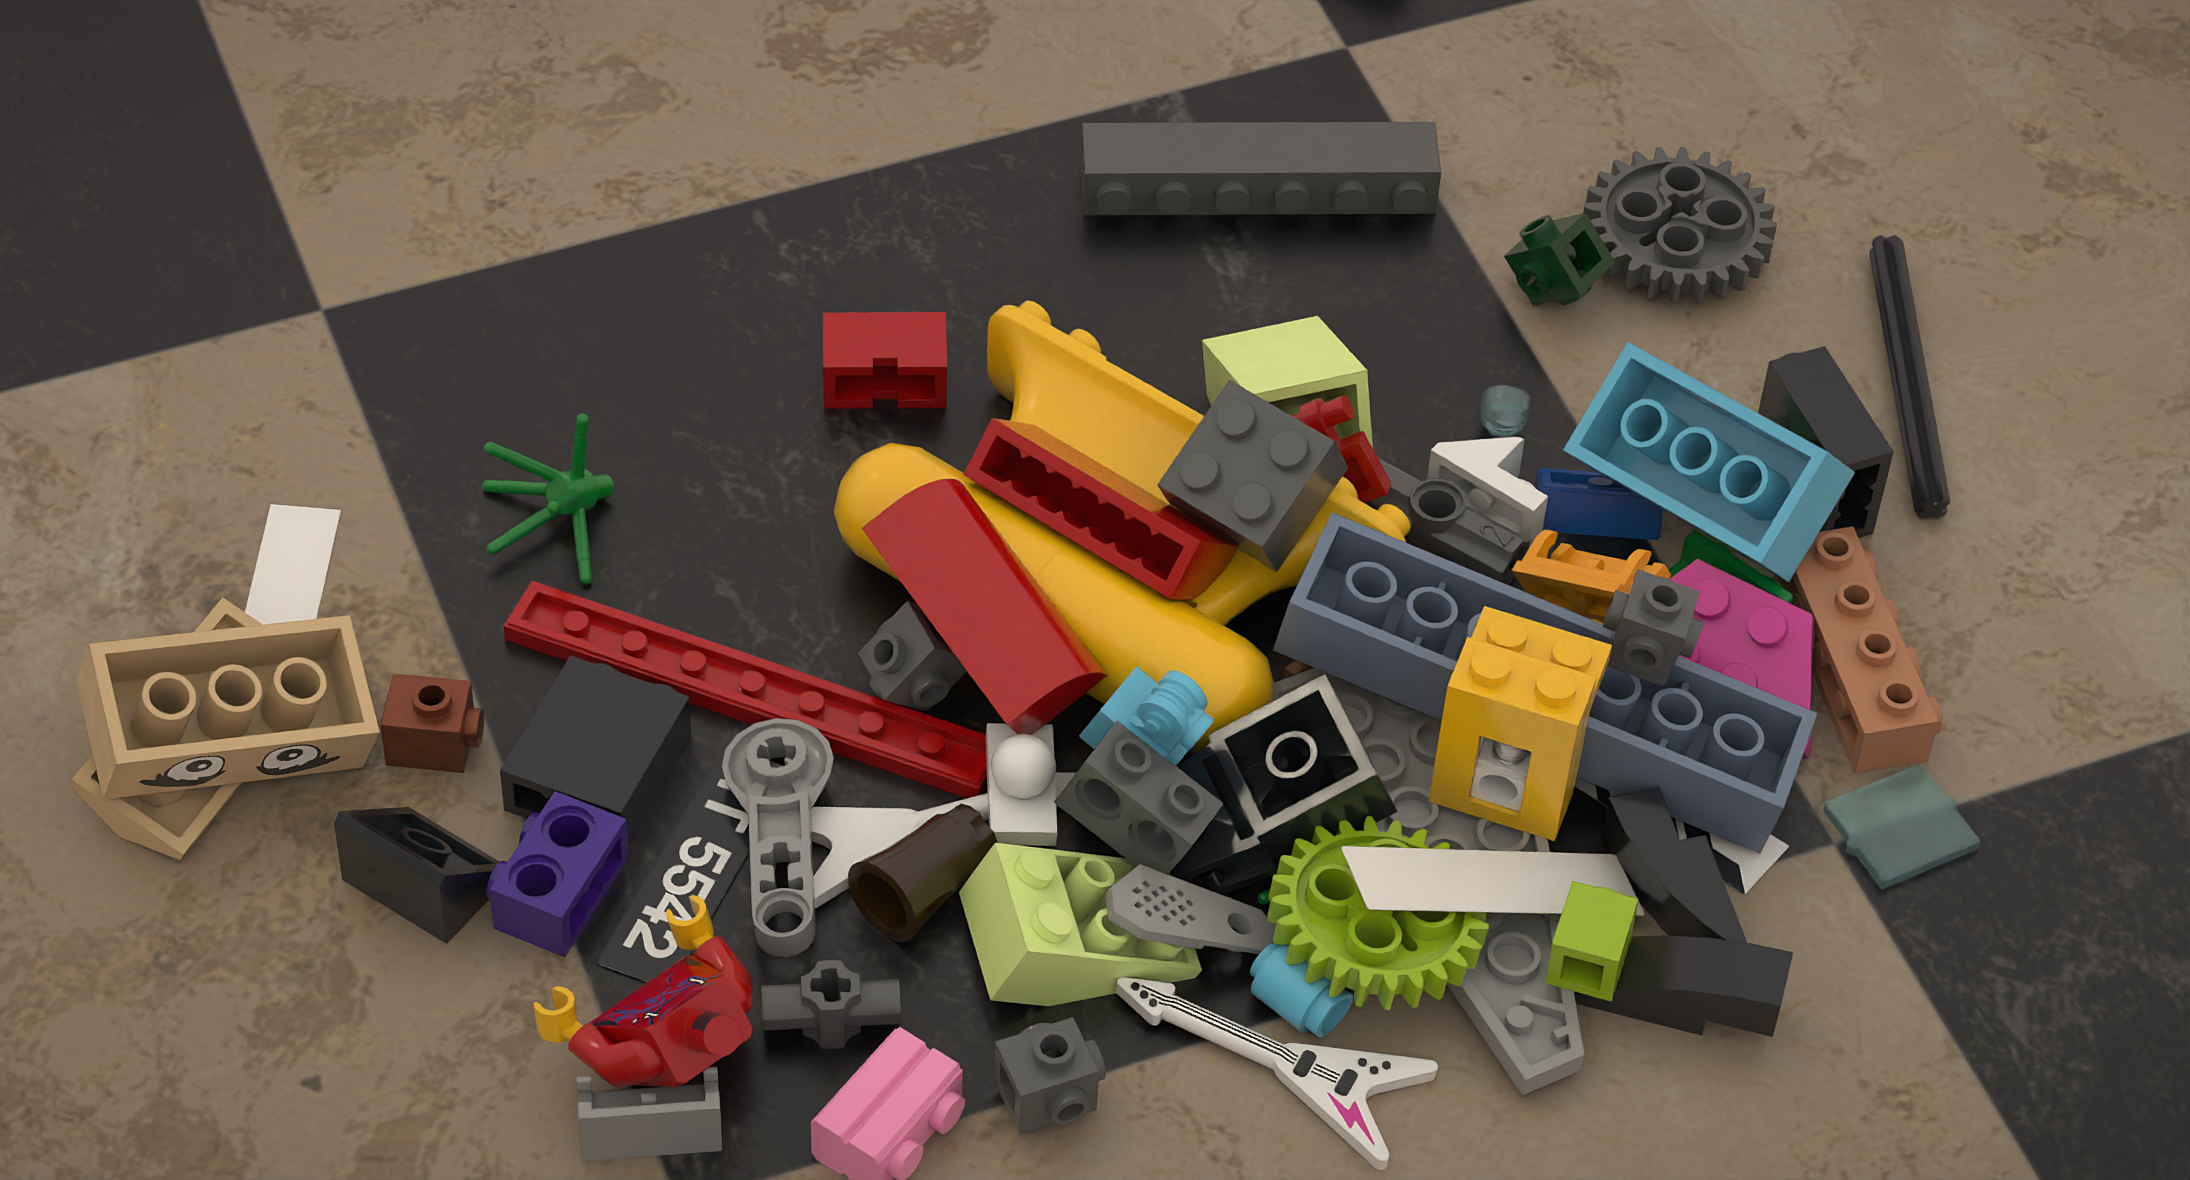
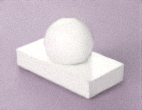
[986,723,1057,846]

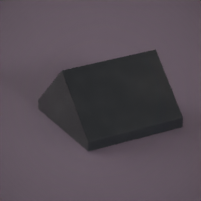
[334,807,499,944]

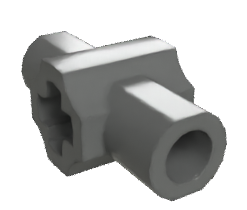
[761,960,901,1049]

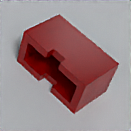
[823,312,947,409]

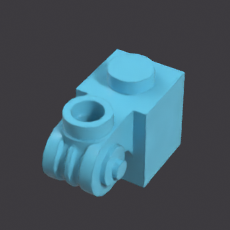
[1079,666,1214,766]

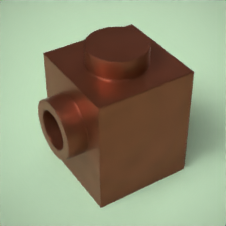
[380,674,484,773]

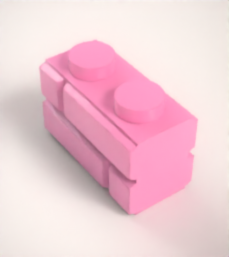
[811,1027,965,1180]

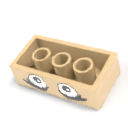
[76,615,380,800]

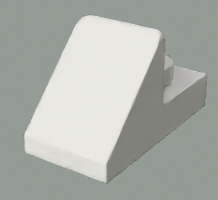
[1427,437,1548,548]

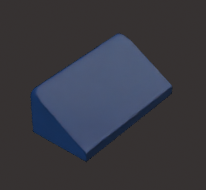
[1536,468,1663,540]

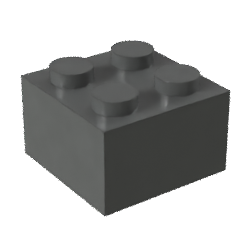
[1157,380,1348,572]

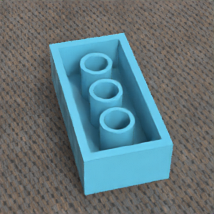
[1563,342,1855,582]

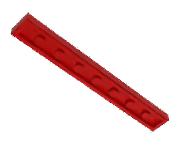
[503,581,987,798]

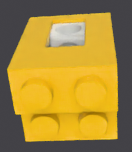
[1428,606,1612,841]

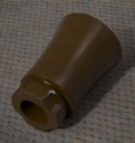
[848,803,998,942]

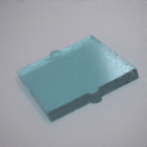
[1823,764,1980,889]

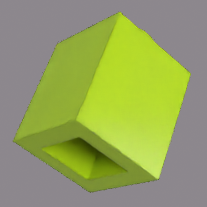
[1546,881,1639,1002]

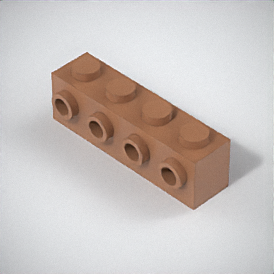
[1772,526,1942,774]

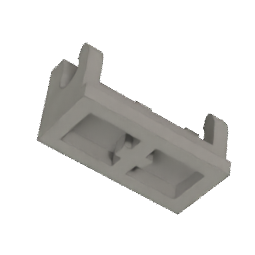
[576,1067,722,1161]

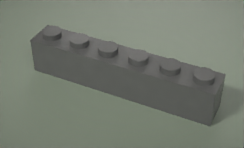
[1080,122,1441,215]

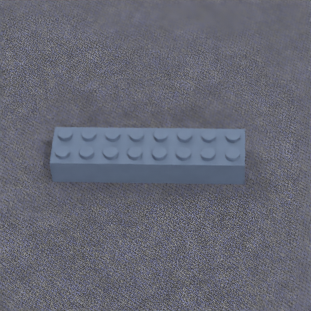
[1273,512,1818,854]

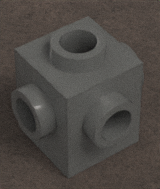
[1602,569,1703,687]
[858,601,967,712]
[994,1017,1106,1135]

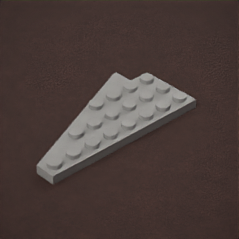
[1274,668,1584,1096]

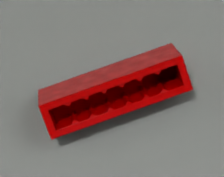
[963,418,1239,600]
[861,478,1108,735]

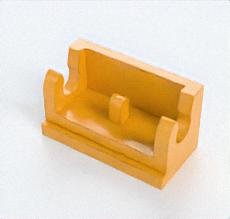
[1512,529,1671,622]

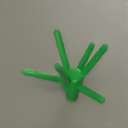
[482,413,614,585]

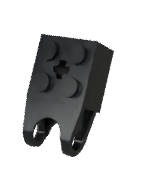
[1170,674,1398,895]

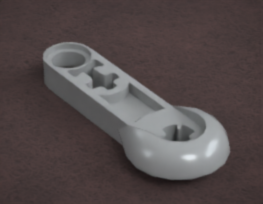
[722,718,834,957]

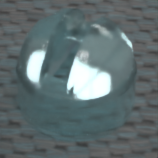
[1480,385,1530,438]

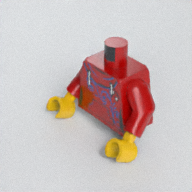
[533,895,753,1088]

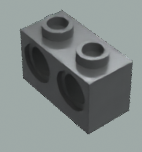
[1054,721,1223,875]

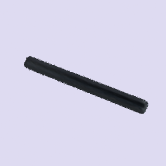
[1869,235,1950,519]

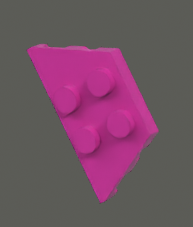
[1670,559,1814,758]

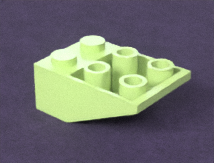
[959,843,1202,1006]

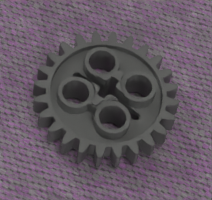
[1583,147,1777,304]

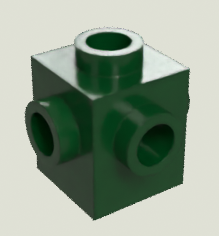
[1504,213,1615,306]

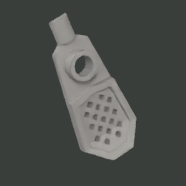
[1106,864,1280,954]

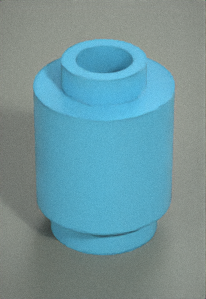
[1250,943,1353,1038]

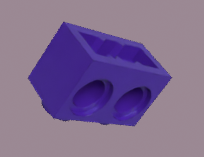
[486,791,629,957]

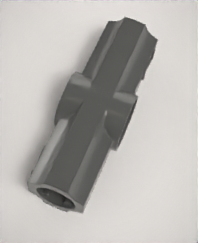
[1365,458,1530,585]

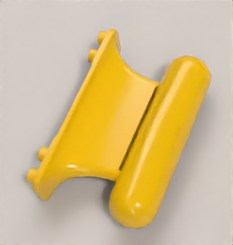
[834,301,1411,755]

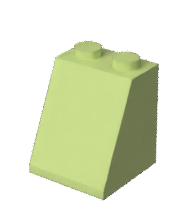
[1202,316,1373,448]

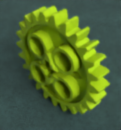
[1267,816,1489,1010]

